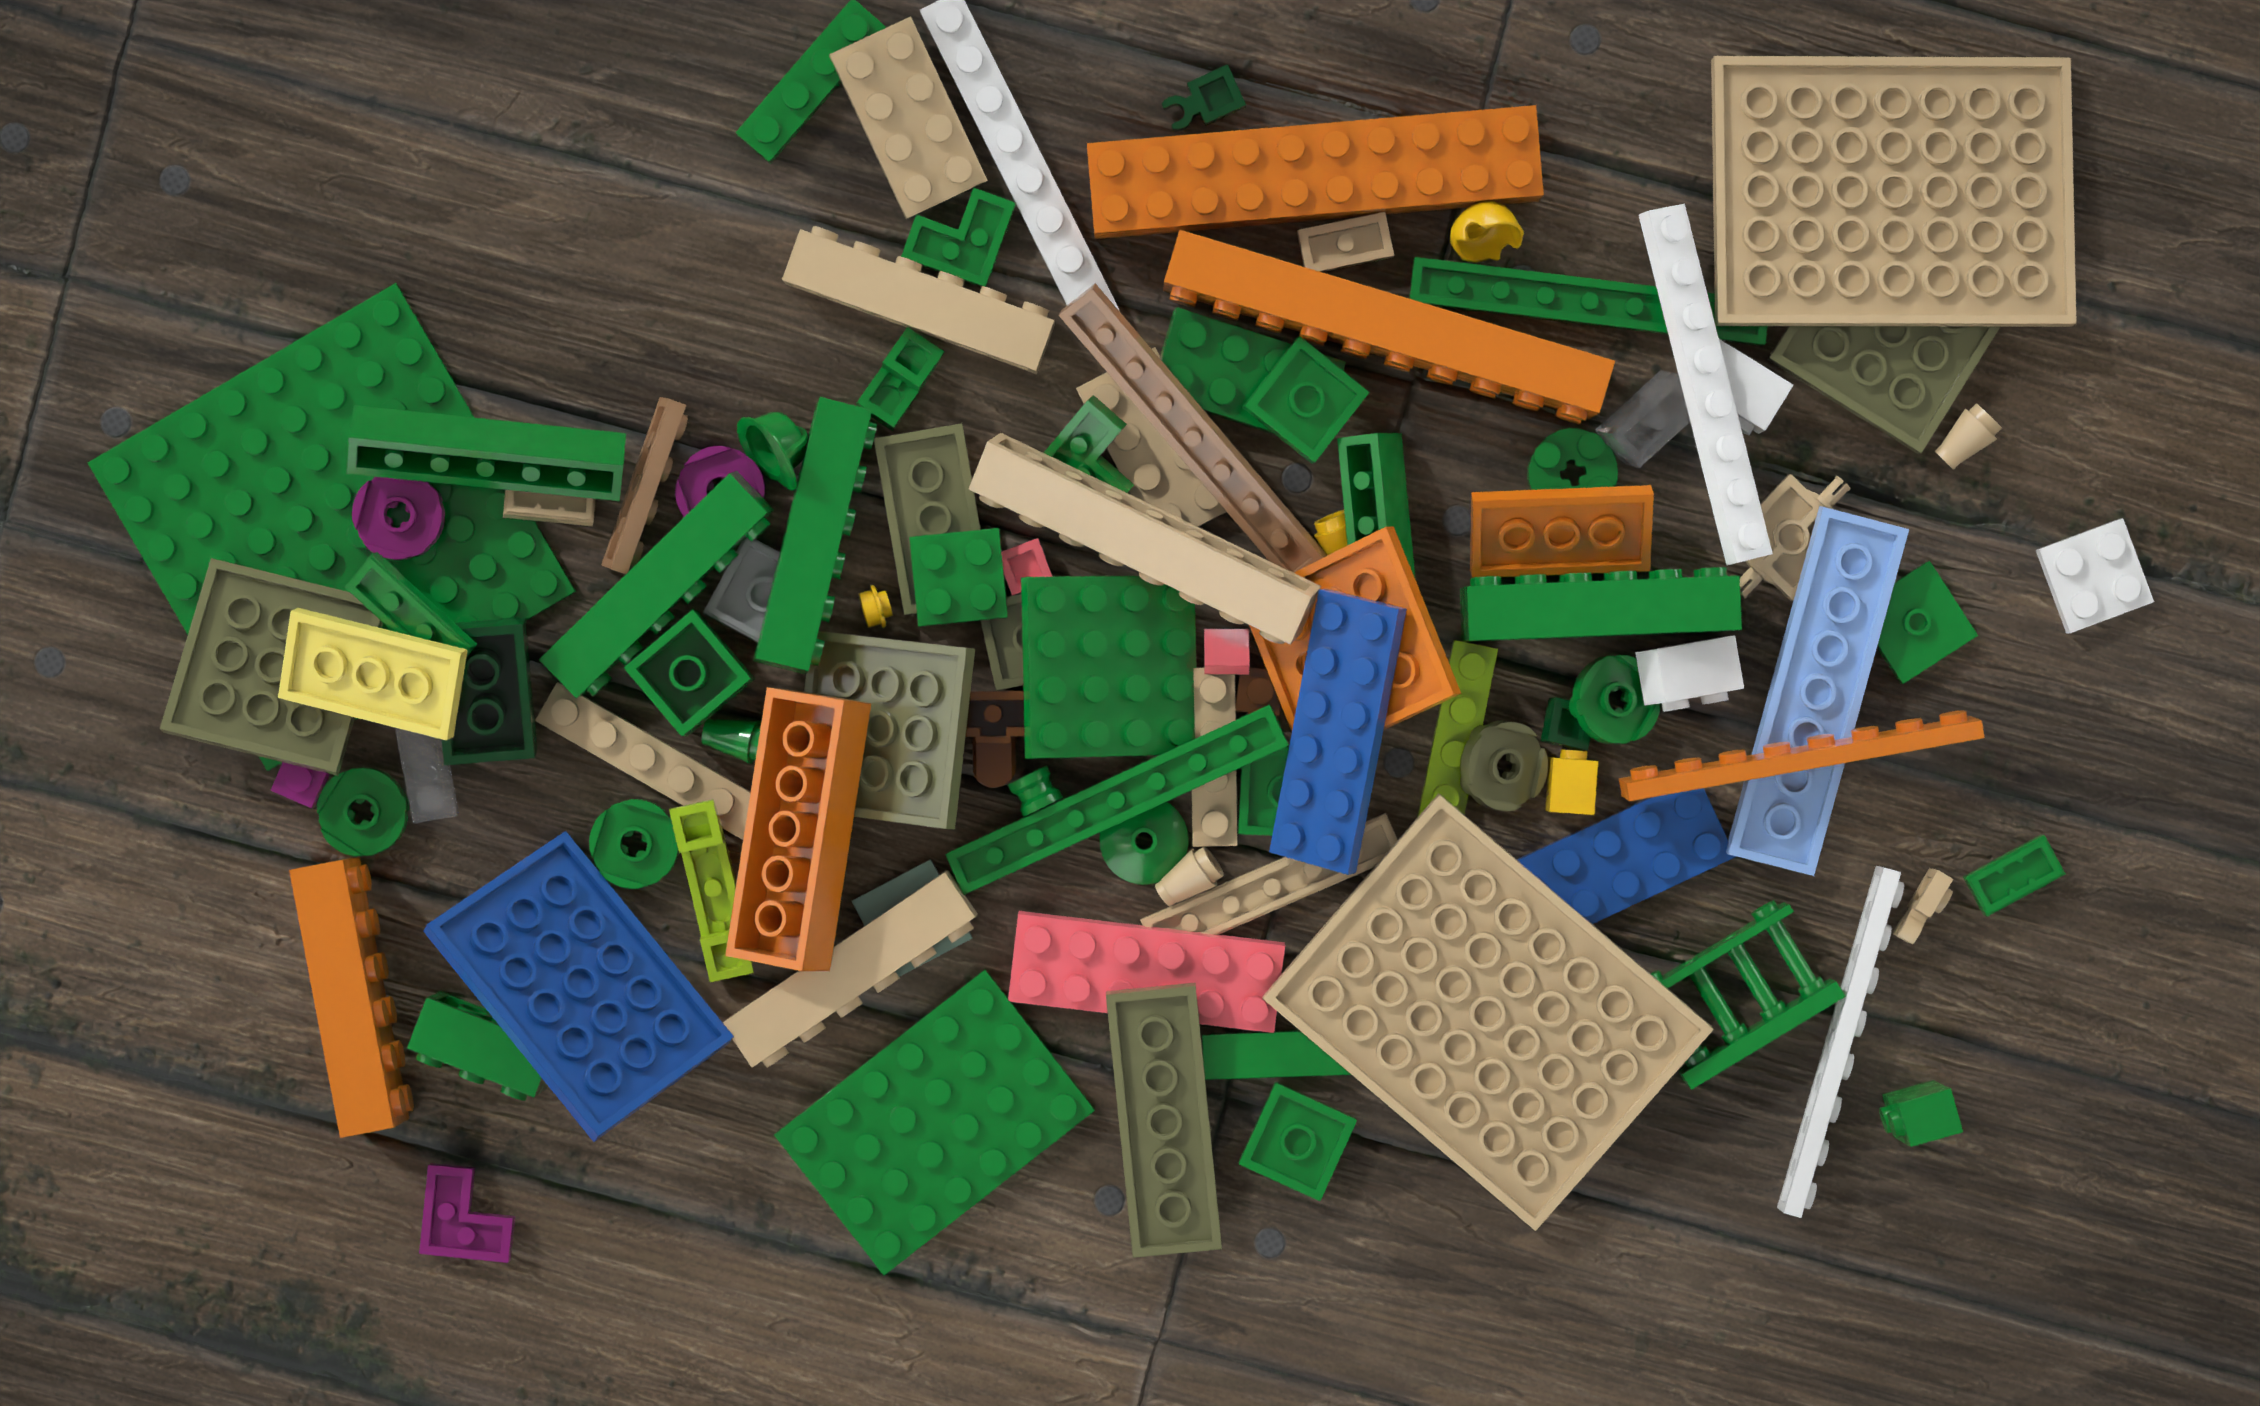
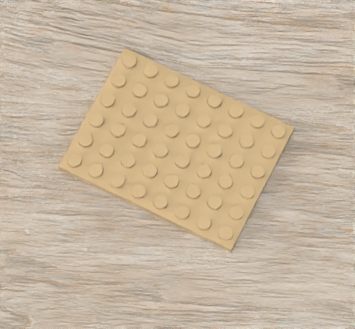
[1711,56,2076,327]
[1263,793,1714,1231]

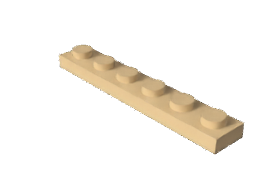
[535,682,751,840]

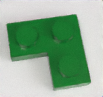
[901,188,1016,287]
[1044,395,1134,493]

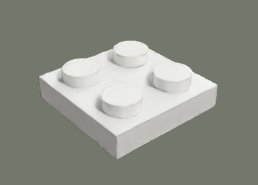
[2036,518,2154,634]

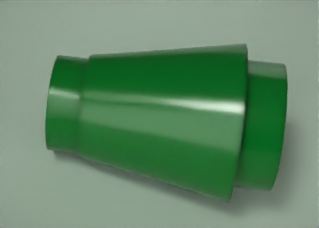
[702,719,761,764]

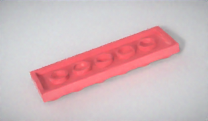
[1008,911,1285,1033]

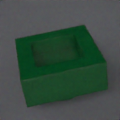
[1540,697,1590,751]

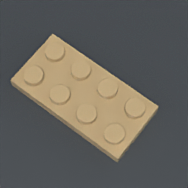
[829,16,988,219]
[1076,347,1227,527]

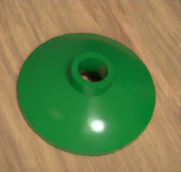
[1099,802,1189,885]

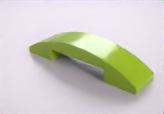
[669,799,754,983]

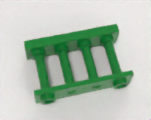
[1650,900,1846,1090]

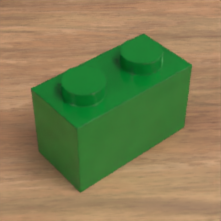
[1879,1080,1963,1147]

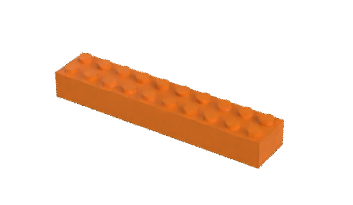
[1087,105,1544,239]
[1163,230,1615,424]

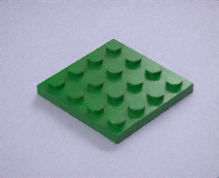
[1021,576,1196,759]

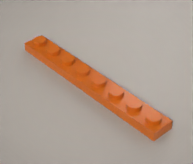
[1619,710,1985,801]

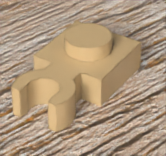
[1892,868,1953,944]

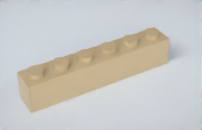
[782,226,1055,374]
[722,870,978,1068]

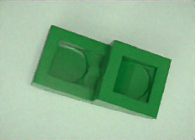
[856,327,944,431]

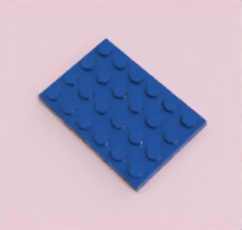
[423,831,734,1142]

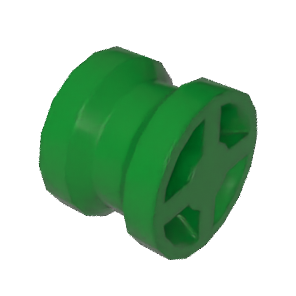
[1008,765,1063,817]

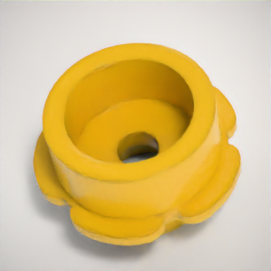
[858,585,893,628]

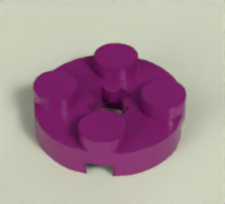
[675,446,766,517]
[352,477,445,560]

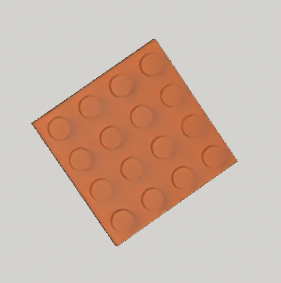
[1249,526,1461,731]

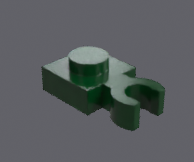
[1162,64,1246,132]

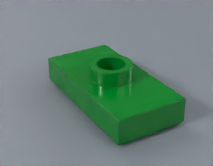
[1963,834,2066,917]

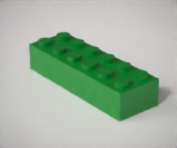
[1460,567,1742,642]

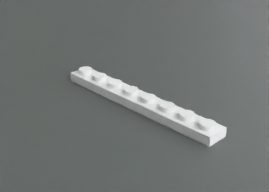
[920,0,1120,311]
[1639,204,1773,566]
[1777,866,1904,1218]

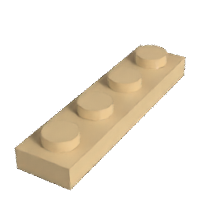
[1192,668,1237,847]

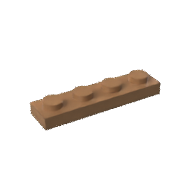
[601,397,688,574]

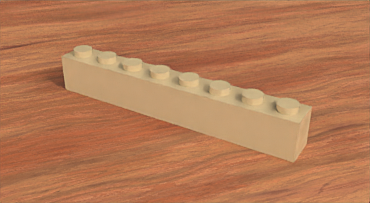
[969,433,1322,645]

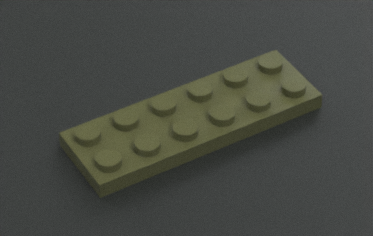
[1106,983,1222,1258]

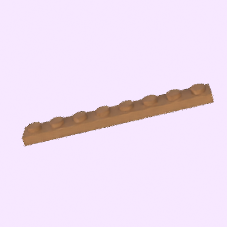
[1058,283,1327,573]

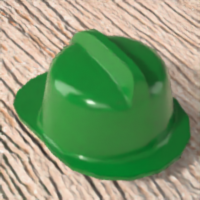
[737,412,808,491]

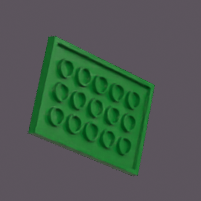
[774,969,1095,1275]

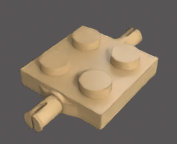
[1740,474,1851,601]

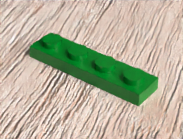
[735,0,887,164]

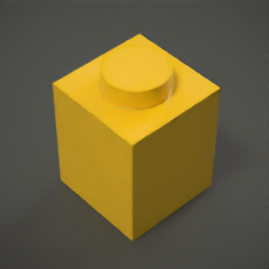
[1545,749,1598,815]

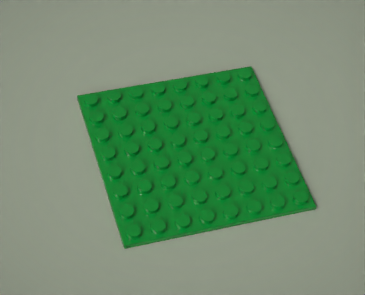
[88,283,576,771]

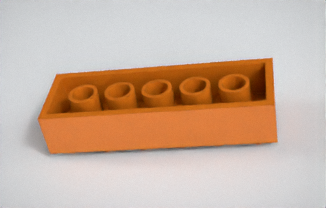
[725,687,871,971]
[289,856,414,1138]

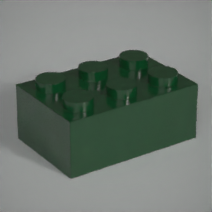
[441,617,538,765]

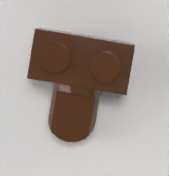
[965,691,1024,788]

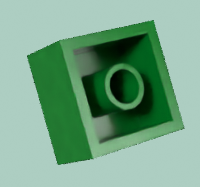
[624,609,755,737]

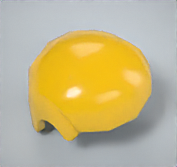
[1450,201,1524,263]

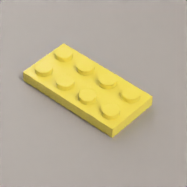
[278,608,467,741]

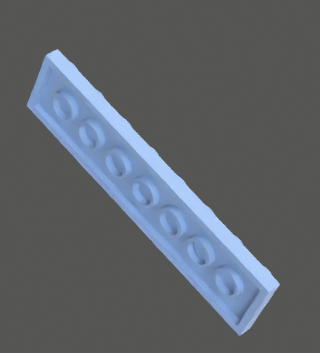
[1726,506,1909,876]

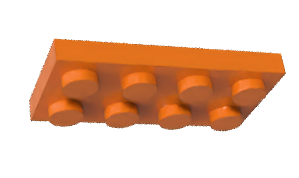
[1470,485,1654,578]

